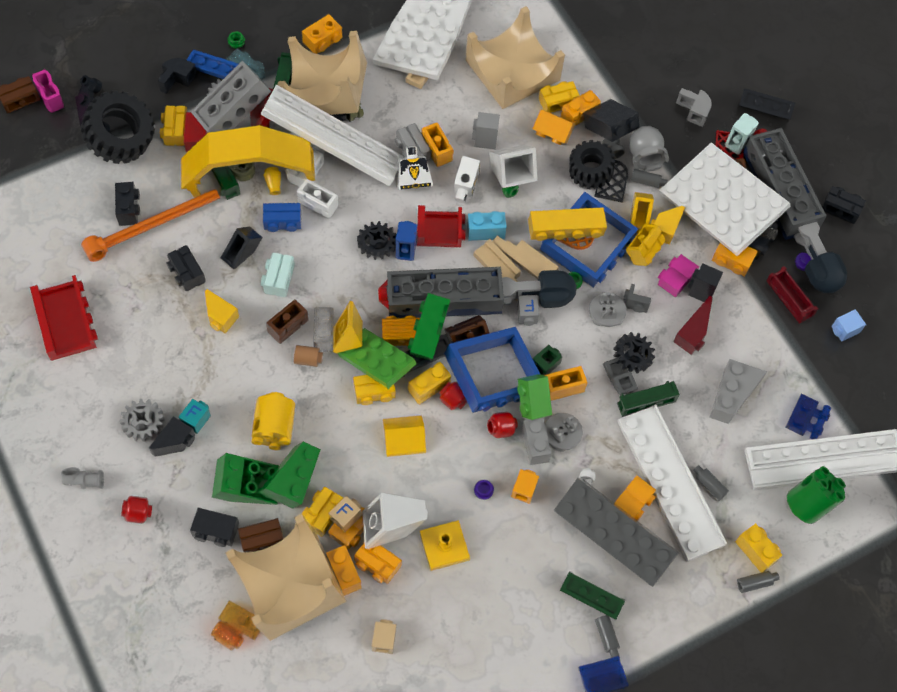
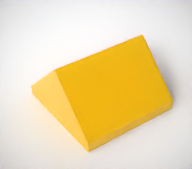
[333,301,363,353]
[383,415,426,457]

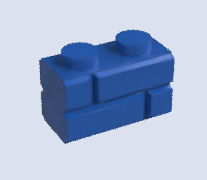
[263,203,301,232]
[396,221,417,261]

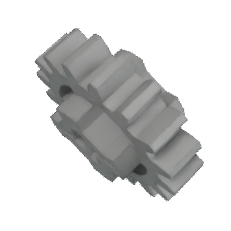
[120,399,165,442]

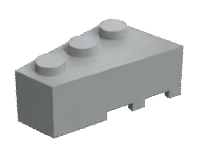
[709,359,767,424]

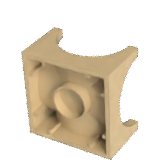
[466,6,565,109]
[278,31,367,115]
[225,514,346,641]

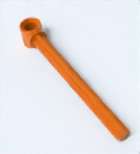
[81,189,220,262]

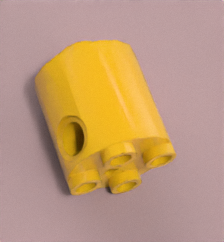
[251,392,296,450]

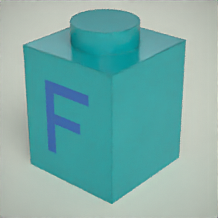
[178,398,211,434]

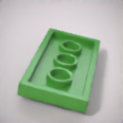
[338,328,416,389]

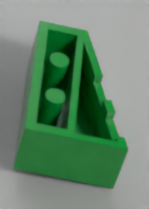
[407,293,450,361]
[257,441,321,508]

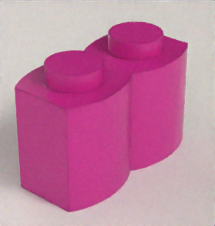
[33,70,64,113]
[658,254,699,297]

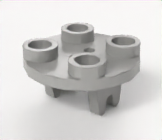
[589,292,627,327]
[545,413,583,452]

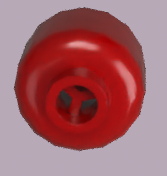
[439,381,467,410]
[487,412,518,439]
[121,496,152,524]

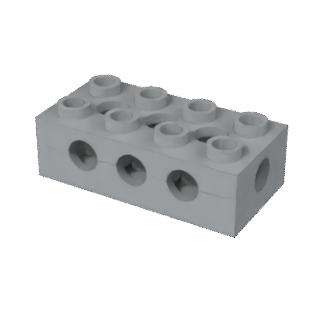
[191,61,271,133]

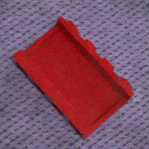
[30,275,98,361]

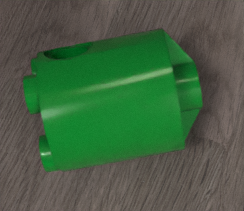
[787,466,846,524]

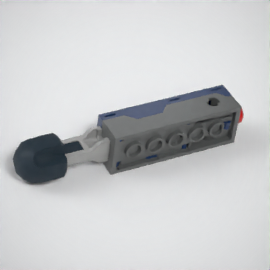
[743,128,847,293]
[378,266,577,318]

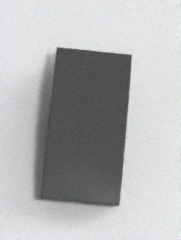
[603,358,638,395]

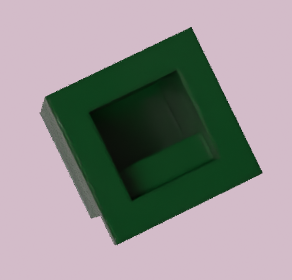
[533,344,562,375]

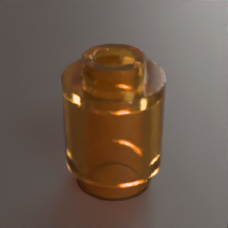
[211,621,244,651]

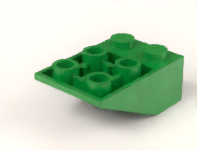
[212,453,279,505]

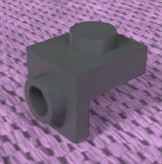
[623,284,651,313]

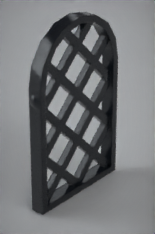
[594,160,628,203]

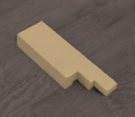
[493,235,559,279]
[473,239,521,302]

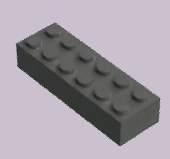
[554,478,679,587]

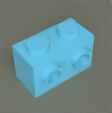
[467,211,507,241]

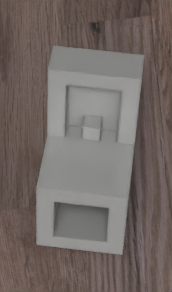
[676,88,712,127]

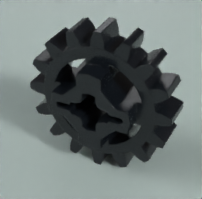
[357,221,397,260]
[613,332,655,374]

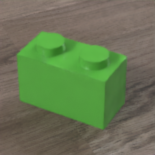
[517,374,552,420]

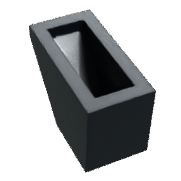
[220,226,263,269]
[149,416,195,457]

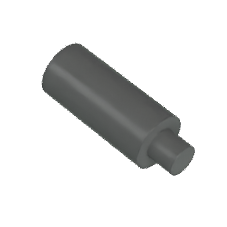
[631,169,668,188]
[693,465,729,501]
[737,571,780,593]
[595,615,620,659]

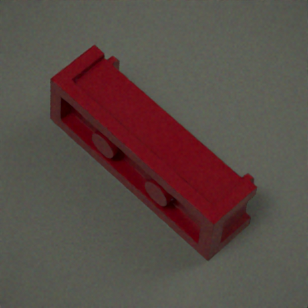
[766,266,818,324]

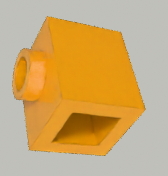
[511,469,539,504]

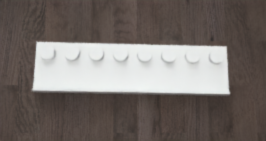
[261,85,403,186]
[617,404,727,562]
[744,429,897,490]

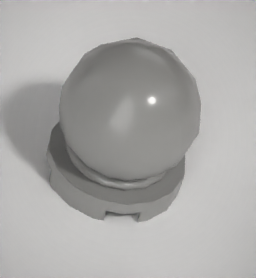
[629,126,669,172]

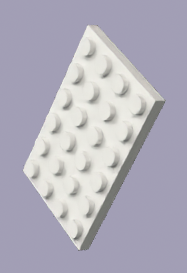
[659,143,791,256]

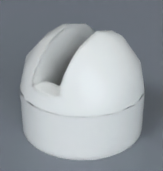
[579,468,596,485]

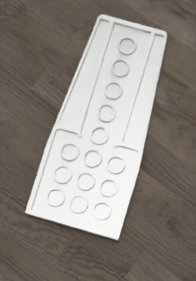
[373,0,472,80]

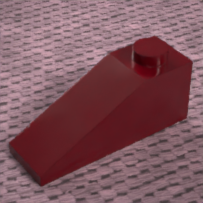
[673,296,713,355]

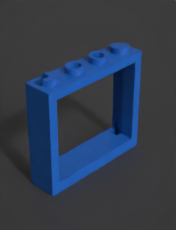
[540,192,638,288]
[444,327,541,413]

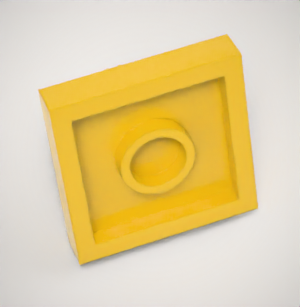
[420,520,470,571]

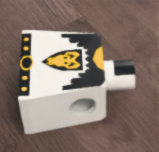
[397,146,433,190]
[454,156,480,203]

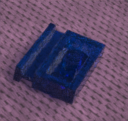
[578,656,629,692]

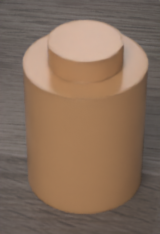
[294,345,323,367]

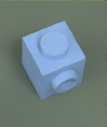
[831,309,866,341]

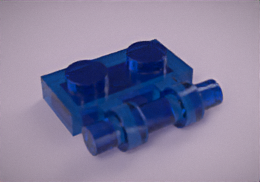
[785,393,831,439]

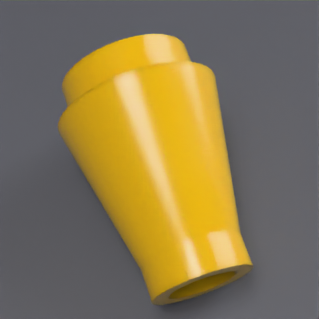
[263,167,281,195]

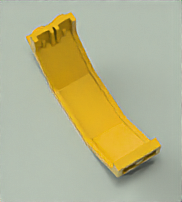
[181,125,315,197]

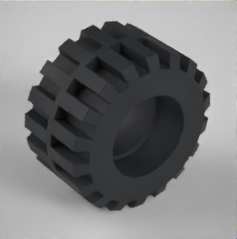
[569,140,615,190]

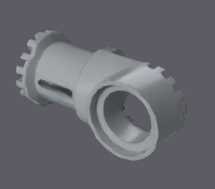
[61,467,104,489]

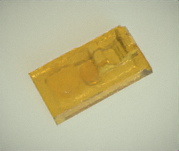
[218,600,260,641]

